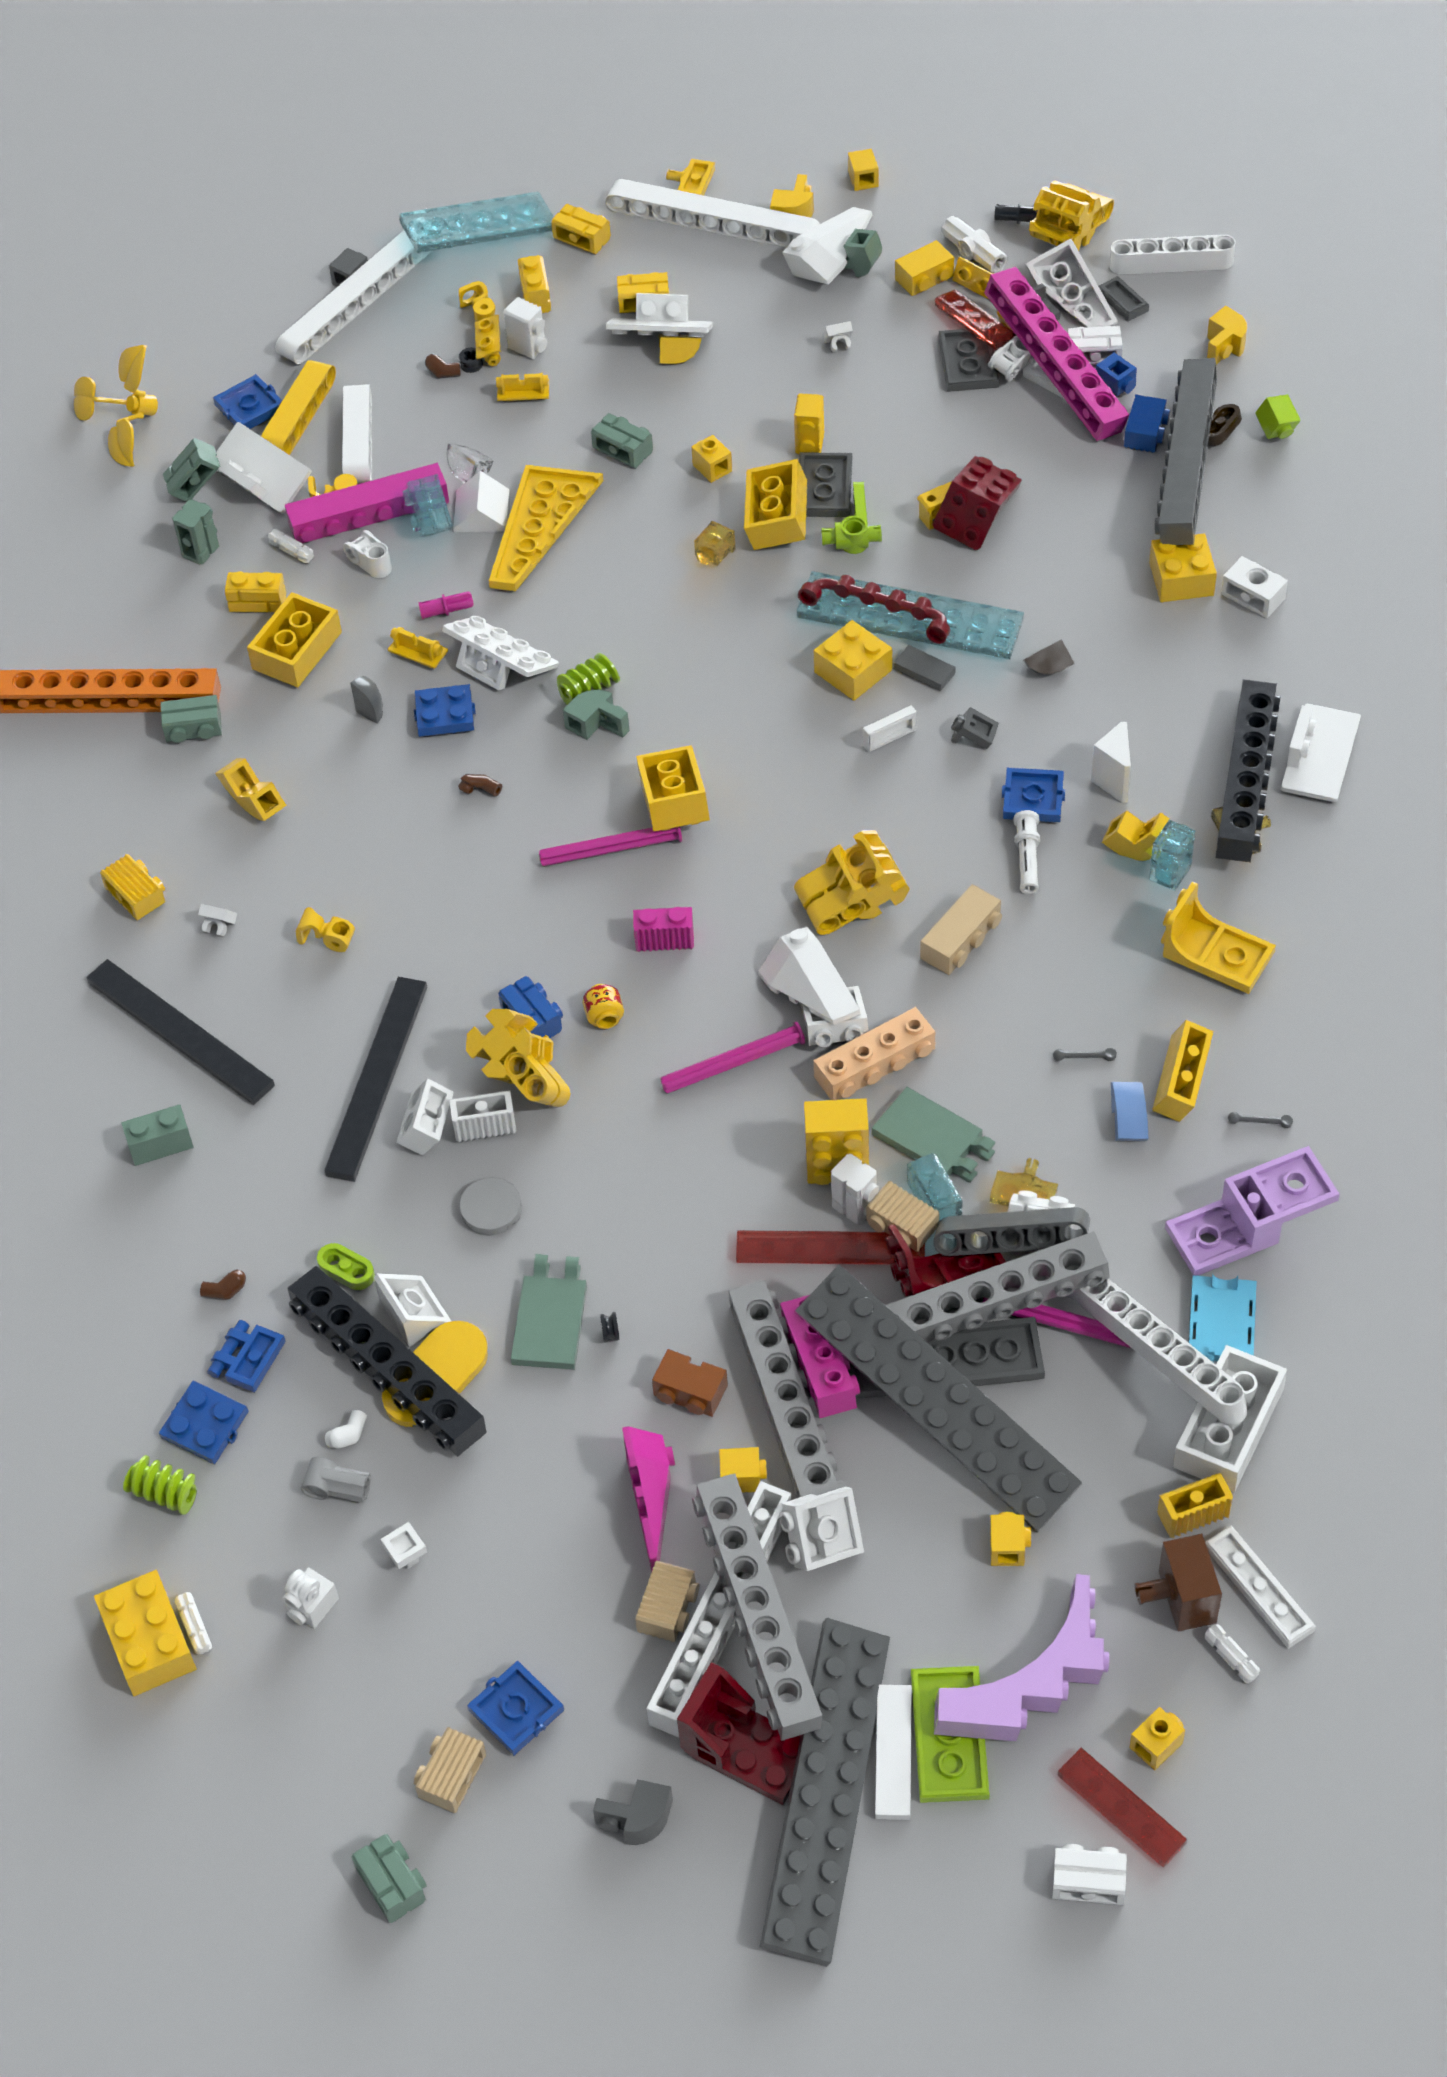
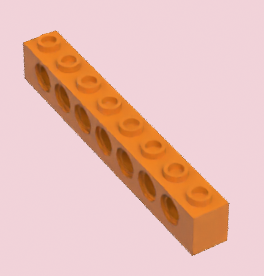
[0,668,221,713]

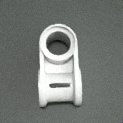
[988,336,1031,382]
[343,530,392,578]

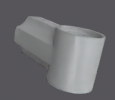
[301,1457,371,1503]

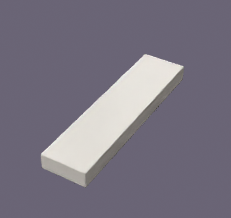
[1205,1525,1316,1649]
[875,1684,912,1820]

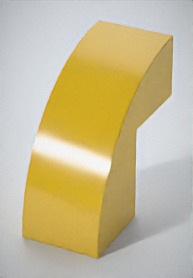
[215,758,287,821]

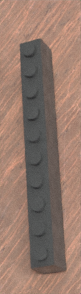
[1155,358,1217,545]

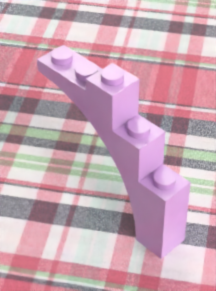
[934,1574,1109,1741]

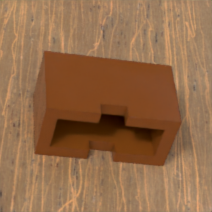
[652,1349,728,1417]

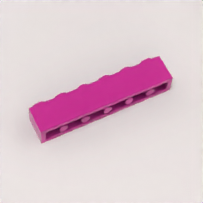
[285,462,449,543]

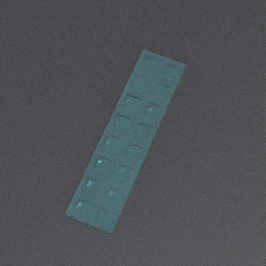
[797,571,1024,660]

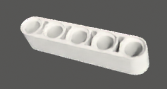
[1109,235,1236,275]
[342,384,372,484]

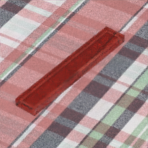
[736,1230,925,1264]

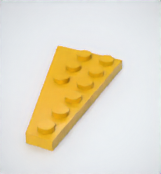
[489,465,604,591]

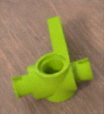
[821,481,882,554]

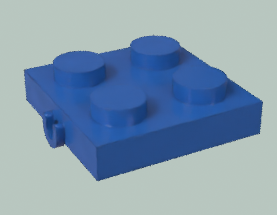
[213,374,282,429]
[414,684,476,737]
[1002,767,1066,822]
[159,1380,249,1465]
[467,1660,564,1756]

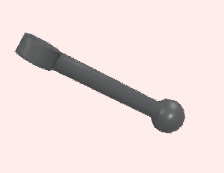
[1053,1048,1117,1061]
[1228,1112,1293,1128]

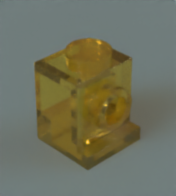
[694,521,736,566]

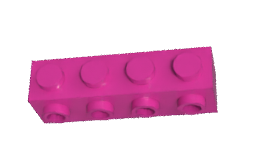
[780,1295,860,1418]

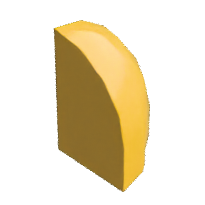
[659,334,701,364]

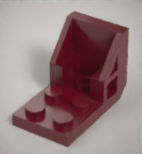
[677,1662,801,1805]

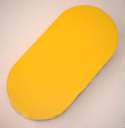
[382,1321,488,1427]

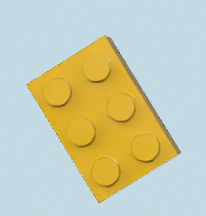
[744,459,807,550]
[247,592,342,688]
[636,745,710,832]
[804,1098,869,1185]
[94,1569,197,1697]

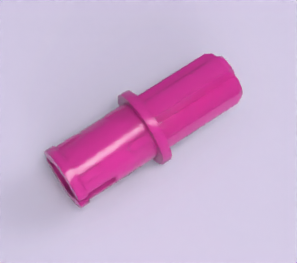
[418,591,474,619]

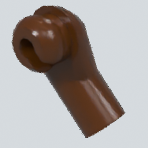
[458,774,503,796]
[200,1269,246,1300]

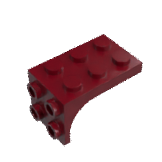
[933,456,1022,550]
[885,1224,1006,1297]

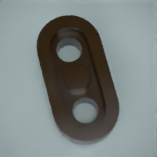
[1208,404,1242,446]

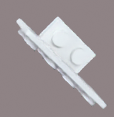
[606,293,713,337]
[216,422,312,514]
[442,616,559,690]
[1281,703,1361,802]

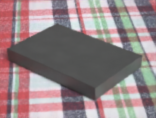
[939,327,999,392]
[799,452,853,517]

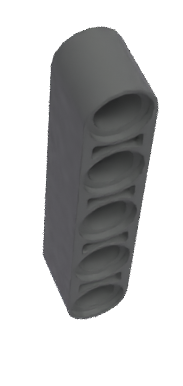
[933,1207,1090,1256]

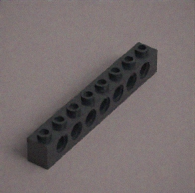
[1215,679,1281,863]
[287,1266,487,1457]

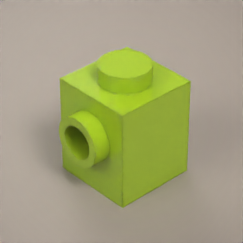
[1255,394,1301,439]

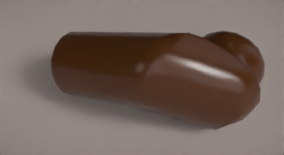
[425,354,461,378]

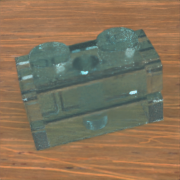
[402,474,453,537]
[907,1153,963,1221]

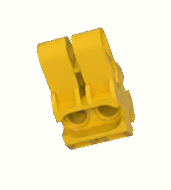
[1029,180,1114,251]
[794,830,910,935]
[466,1009,571,1108]

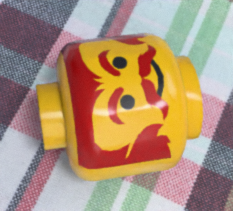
[582,984,624,1029]

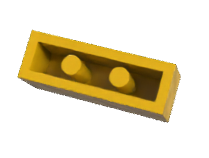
[1152,1020,1214,1122]

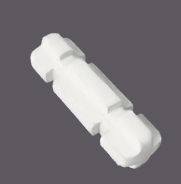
[268,529,314,564]
[175,1592,212,1655]
[1204,1624,1260,1683]

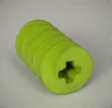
[557,653,620,705]
[123,1455,197,1515]

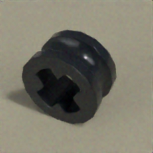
[459,347,483,373]
[600,1312,620,1342]

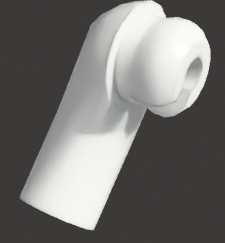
[324,1410,367,1449]

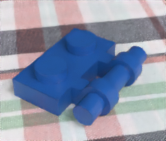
[207,1320,286,1393]

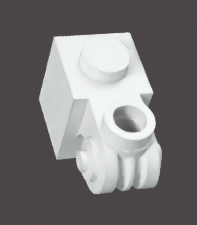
[282,1567,339,1629]

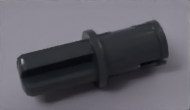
[994,203,1038,224]

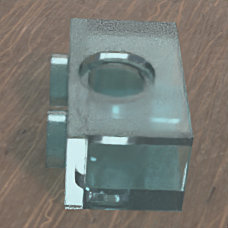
[1149,819,1196,891]

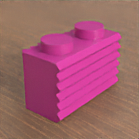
[633,907,694,952]

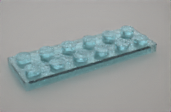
[399,191,554,253]

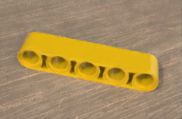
[261,360,336,455]

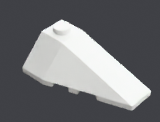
[782,207,873,285]
[758,927,861,1025]

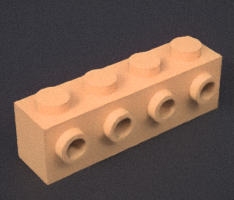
[813,1007,936,1100]

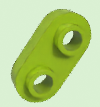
[317,1243,375,1290]

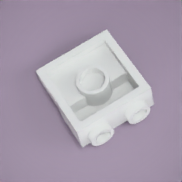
[800,986,868,1047]
[779,1486,864,1571]

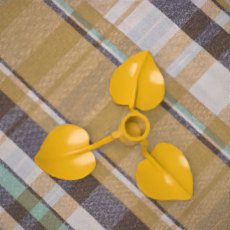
[73,345,158,467]

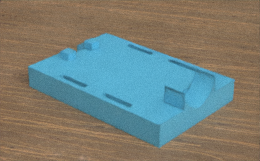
[1188,1273,1257,1363]

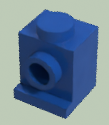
[1096,352,1137,396]

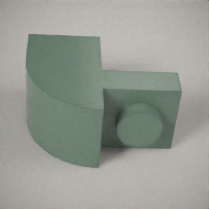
[844,229,882,277]
[563,690,630,740]

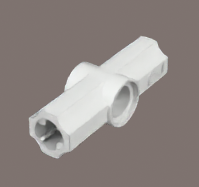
[941,216,1007,273]

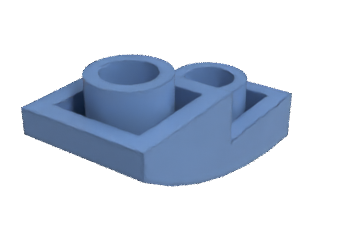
[1111,1082,1149,1141]

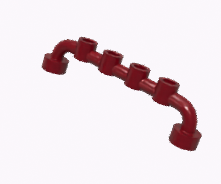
[798,575,950,644]

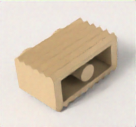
[866,1181,939,1252]
[635,1561,700,1642]
[414,1727,486,1813]

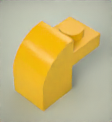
[770,174,814,218]
[1207,305,1247,365]
[1101,810,1170,861]

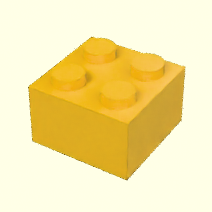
[1149,533,1217,603]
[813,620,892,701]

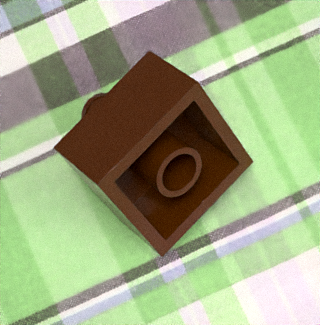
[1134,1533,1222,1632]

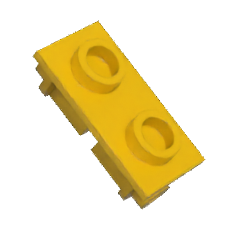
[952,257,993,299]
[475,314,501,366]
[496,372,549,401]
[387,627,449,669]

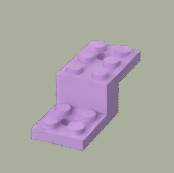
[1165,1146,1340,1276]

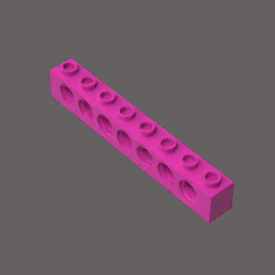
[984,266,1129,441]

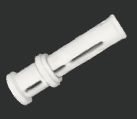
[1013,810,1040,894]

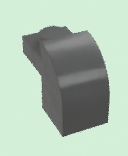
[593,1779,673,1845]

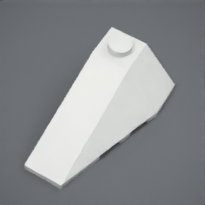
[1026,238,1118,328]

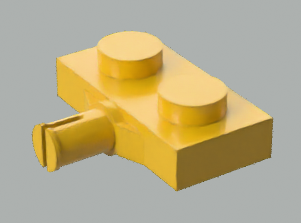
[666,158,715,196]

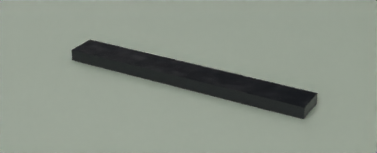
[86,959,275,1105]
[324,976,427,1182]

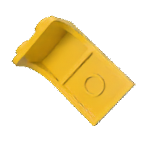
[1161,882,1276,994]

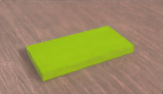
[911,1666,990,1803]

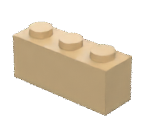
[920,884,1002,975]

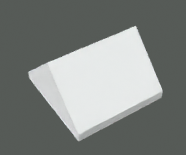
[453,471,510,532]
[1091,722,1131,803]
[374,1273,451,1347]

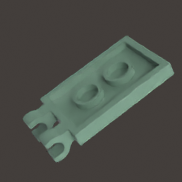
[872,1087,995,1183]
[511,1254,587,1370]

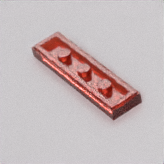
[935,289,1016,351]
[1057,1747,1187,1868]

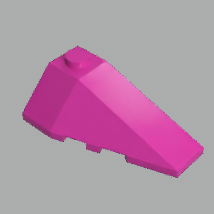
[622,1426,675,1572]

